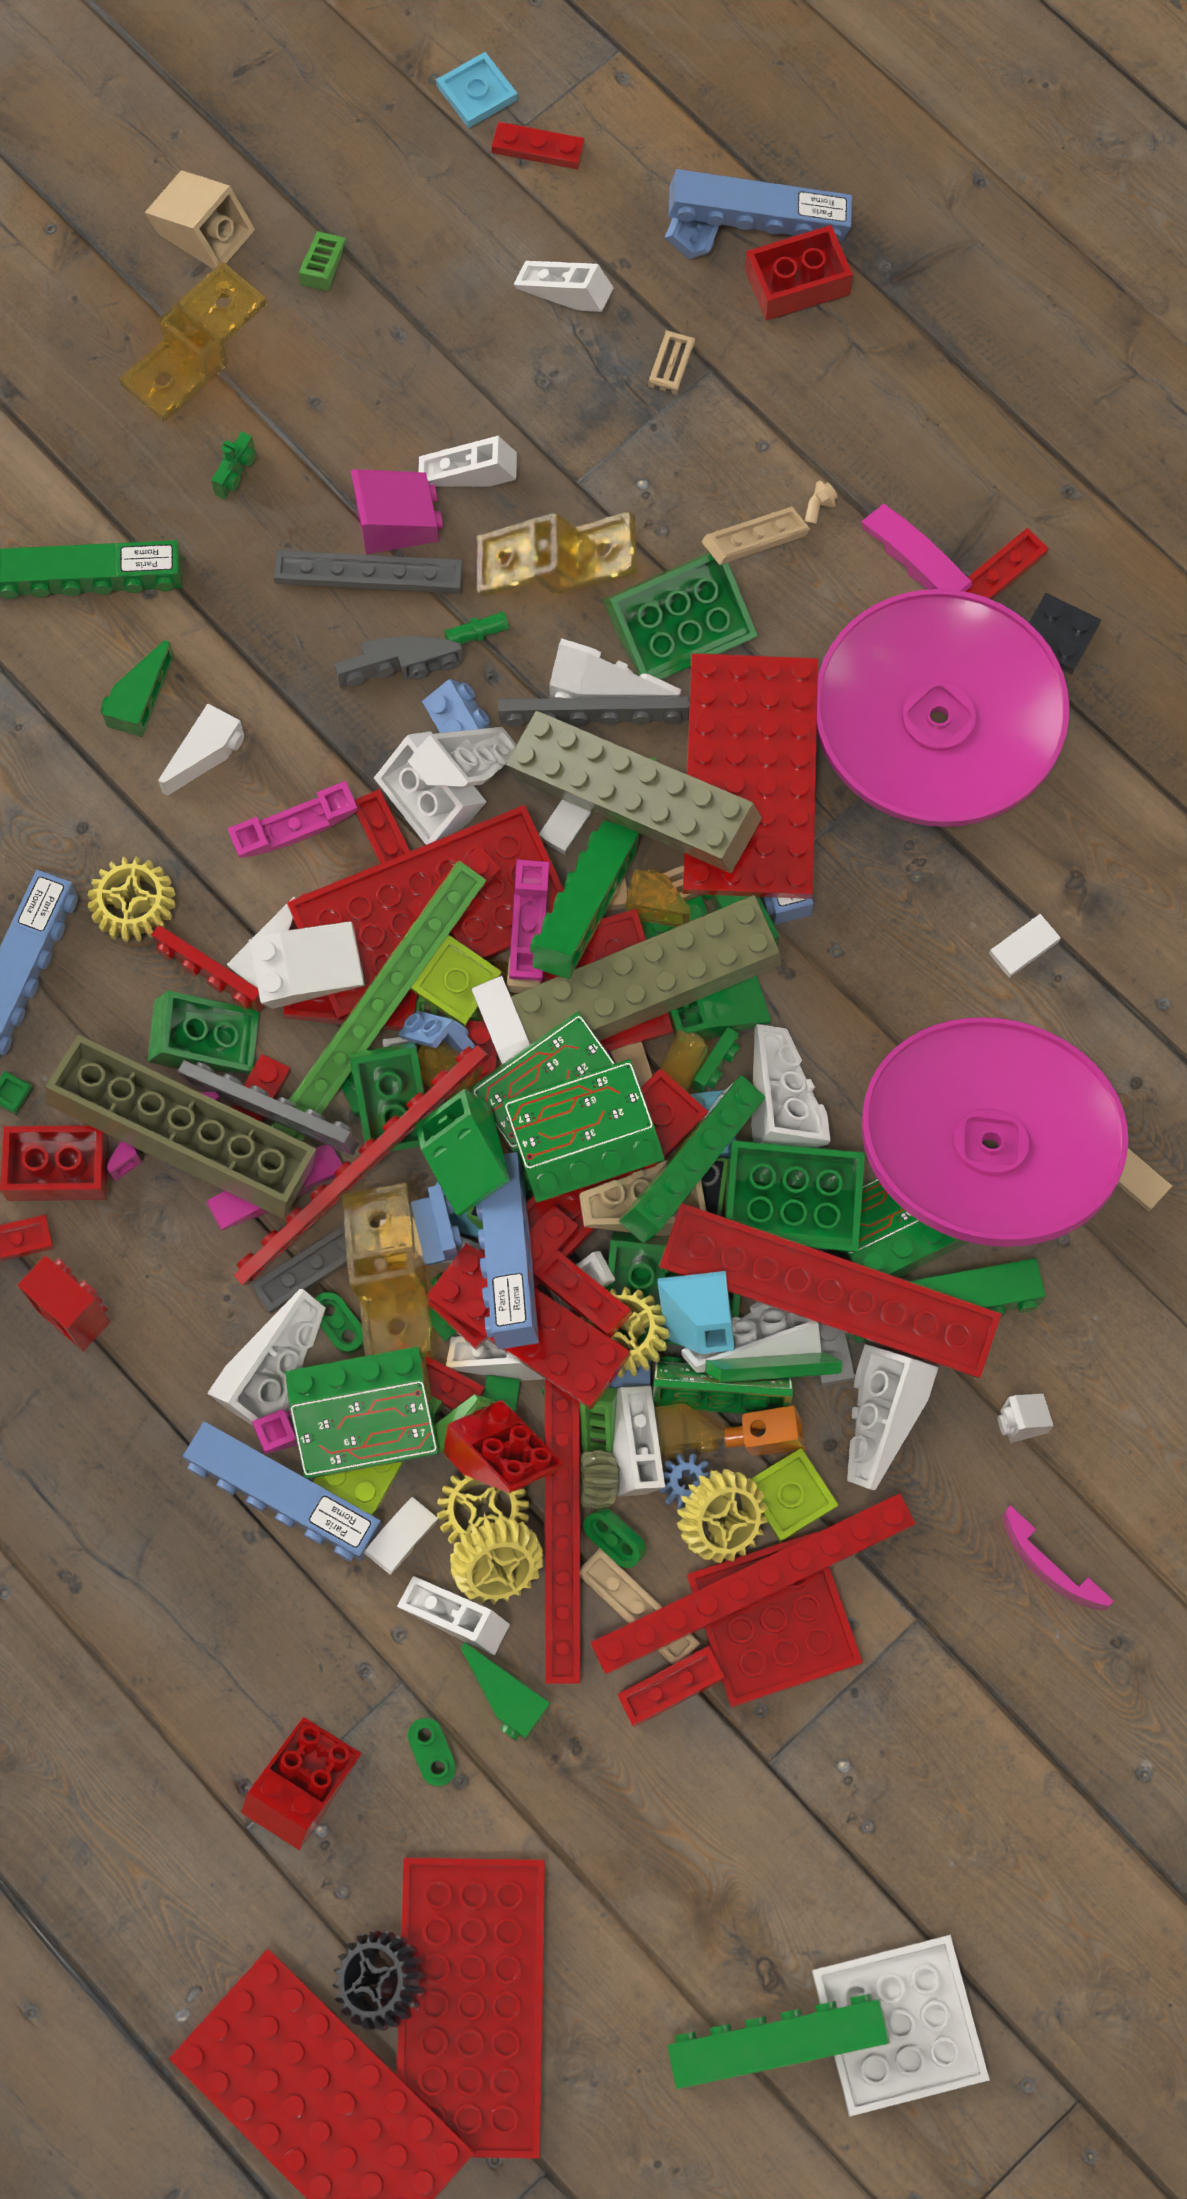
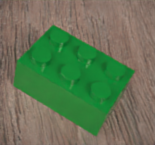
[349,1042,424,1152]

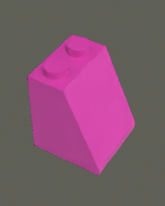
[351,469,443,555]

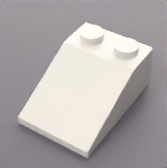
[249,922,365,1009]

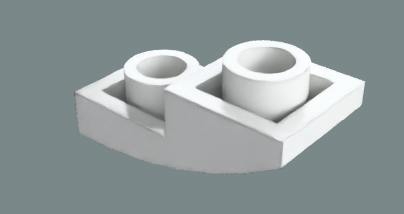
[364,1497,438,1575]

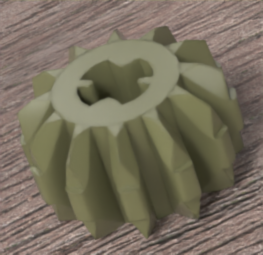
[579,1450,619,1509]

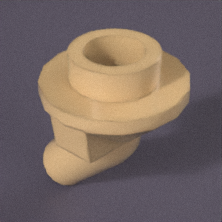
[804,480,838,525]

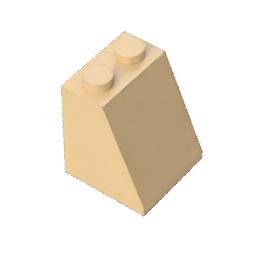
[145,170,255,272]

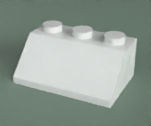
[374,731,486,845]

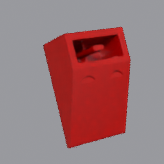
[443,1400,564,1493]
[241,1717,362,1851]

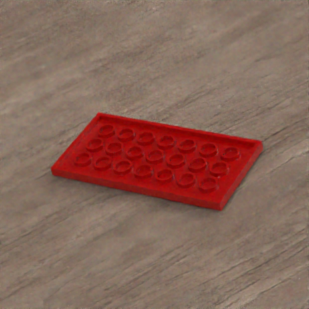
[683,653,818,899]
[287,805,564,1021]
[397,1858,545,2159]
[169,1949,476,2199]

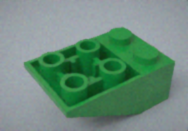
[668,975,771,1048]
[415,1089,510,1217]

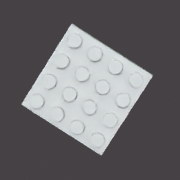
[812,1935,989,2116]

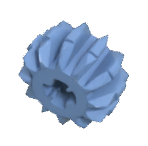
[659,1454,711,1509]

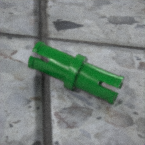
[444,611,509,645]

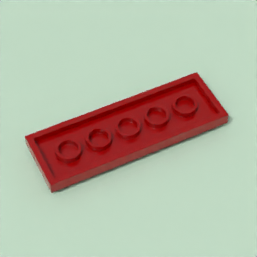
[426,1243,631,1410]

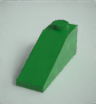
[100,640,174,737]
[461,1642,550,1741]

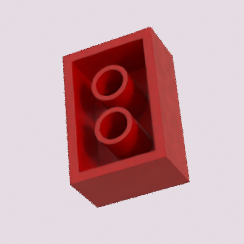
[745,225,853,321]
[0,1125,109,1201]
[17,1255,110,1352]

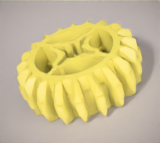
[88,856,175,943]
[581,1287,670,1378]
[676,1469,768,1563]
[437,1475,529,1544]
[450,1516,543,1605]

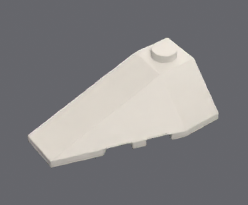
[549,638,681,698]
[408,727,517,787]
[751,1024,831,1148]
[207,1289,325,1426]
[682,1302,822,1373]
[847,1344,939,1490]

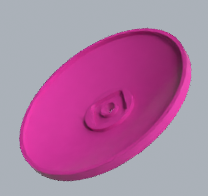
[817,589,1069,827]
[861,1017,1129,1247]

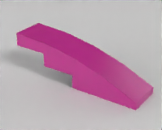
[861,504,972,592]
[207,1144,342,1231]

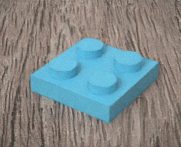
[436,52,518,128]

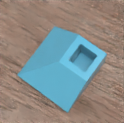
[657,1271,734,1354]

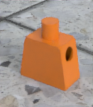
[724,1406,805,1456]

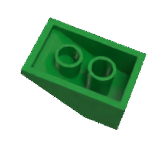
[147,990,259,1074]

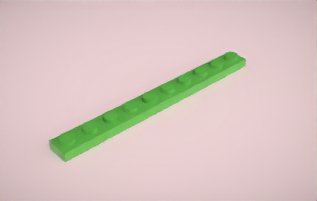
[270,861,486,1141]

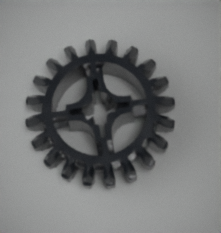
[331,1930,427,2031]

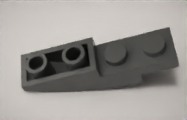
[334,636,463,688]

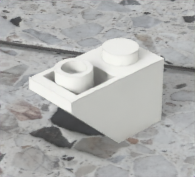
[998,1394,1053,1443]

